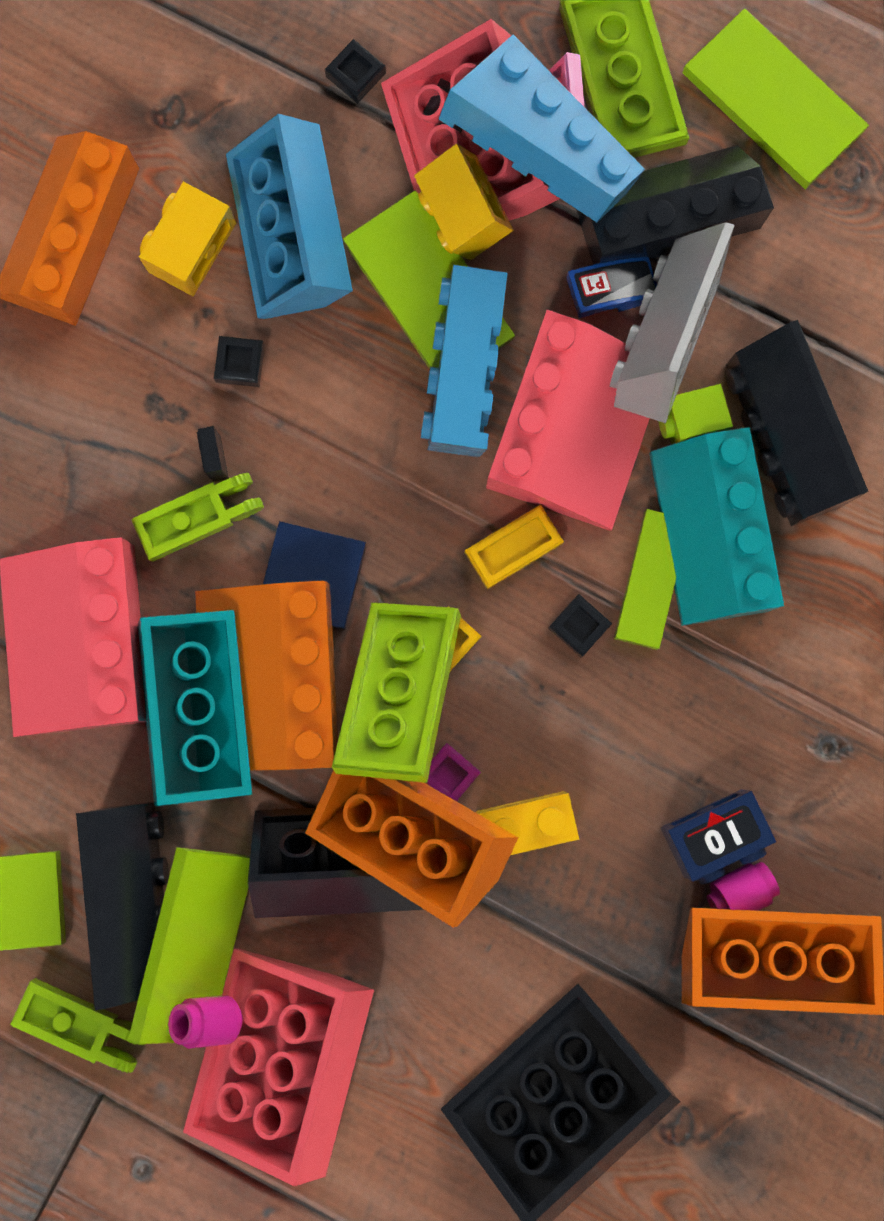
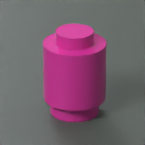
[707,862,780,911]
[168,995,243,1049]

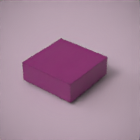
[426,743,481,801]

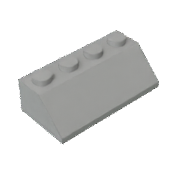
[610,222,735,423]

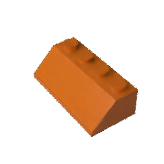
[0,131,139,326]
[305,770,519,928]
[682,908,884,1015]

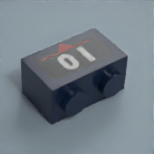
[660,789,776,884]

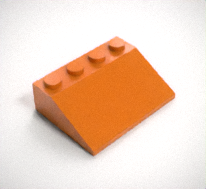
[195,581,338,771]

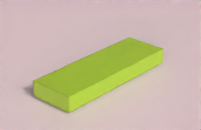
[614,509,676,650]

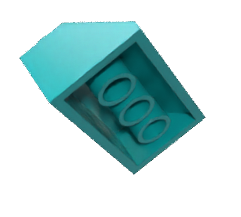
[649,427,784,626]
[138,610,252,806]

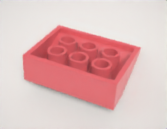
[381,19,560,221]
[486,310,650,531]
[0,537,146,737]
[183,948,374,1186]

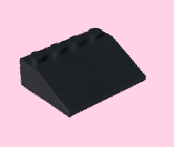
[441,984,681,1221]

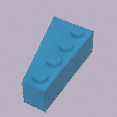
[439,34,645,222]
[421,265,508,457]

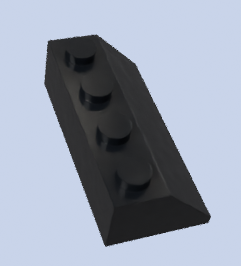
[576,145,774,265]
[725,320,869,526]
[76,802,169,1010]
[248,808,424,918]

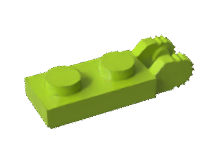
[131,473,264,562]
[10,978,146,1073]

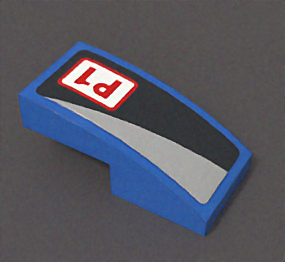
[566,257,657,318]

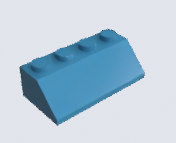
[226,114,353,319]

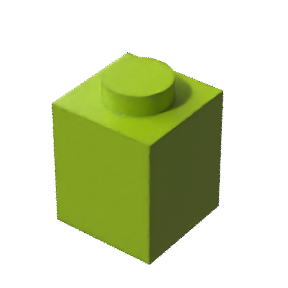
[658,384,733,445]

